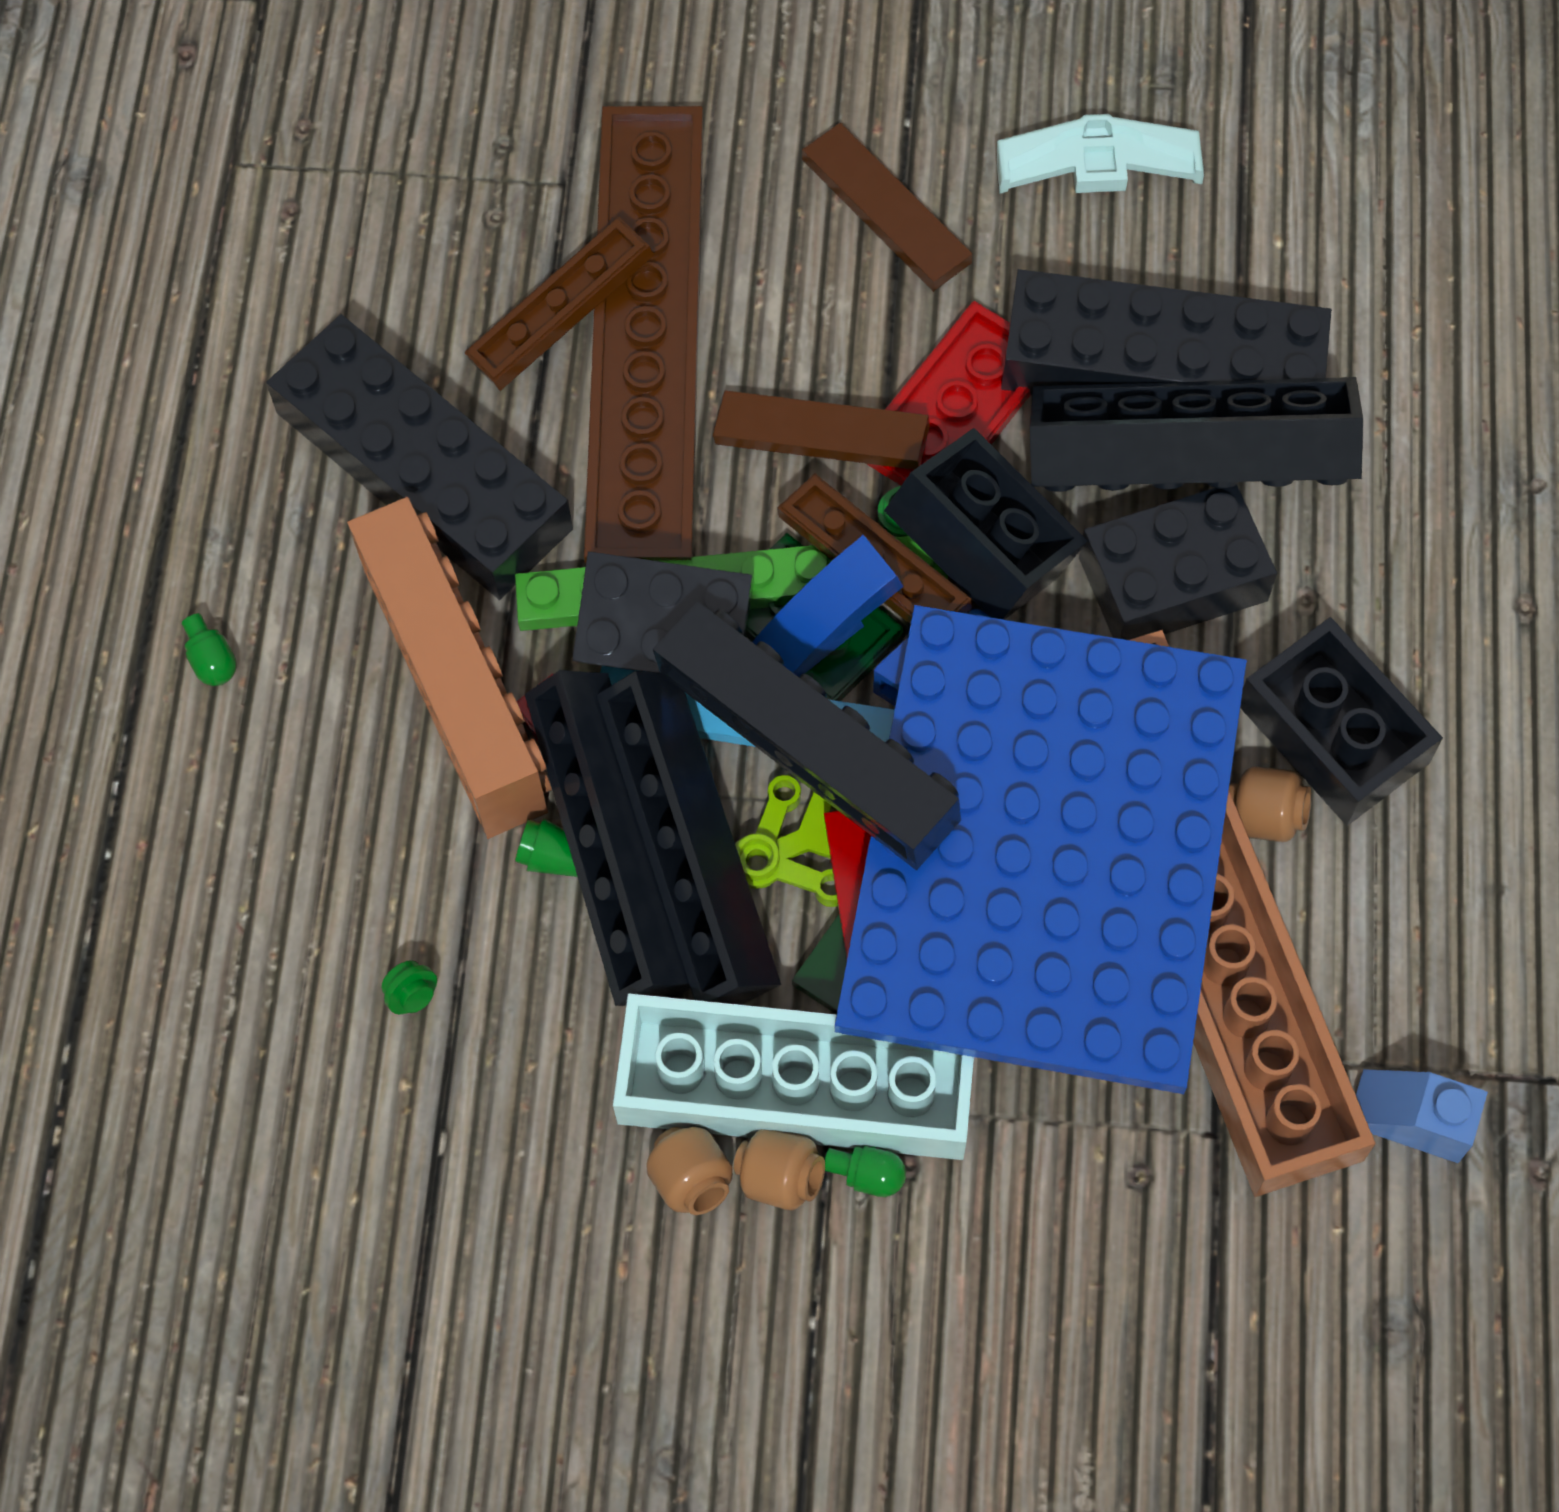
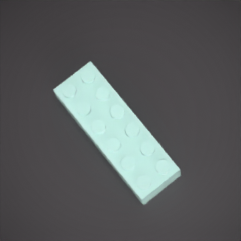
[613,993,974,1160]

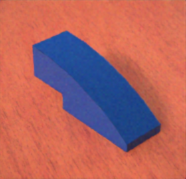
[753,535,904,677]

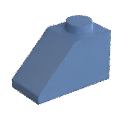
[1355,1069,1488,1163]

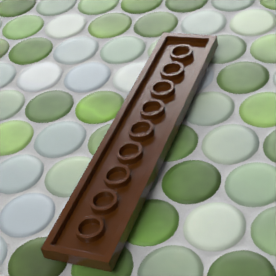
[584,106,703,565]

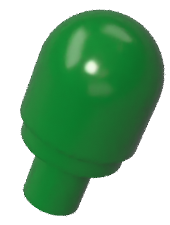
[181,613,237,686]
[825,1145,906,1197]

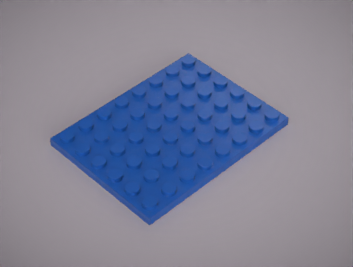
[835,605,1247,1094]

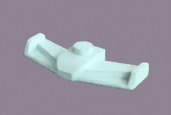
[997,114,1204,194]

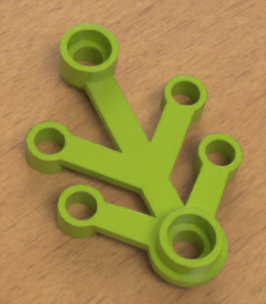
[735,775,838,907]

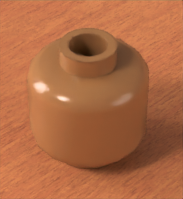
[1229,766,1311,843]
[646,1126,733,1215]
[734,1130,825,1211]

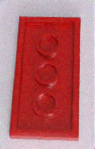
[867,301,1031,486]

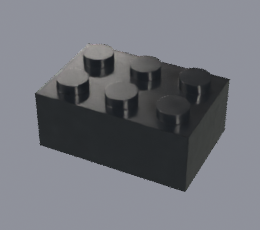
[884,428,1088,620]
[1079,485,1277,640]
[572,551,754,673]
[1240,617,1443,826]

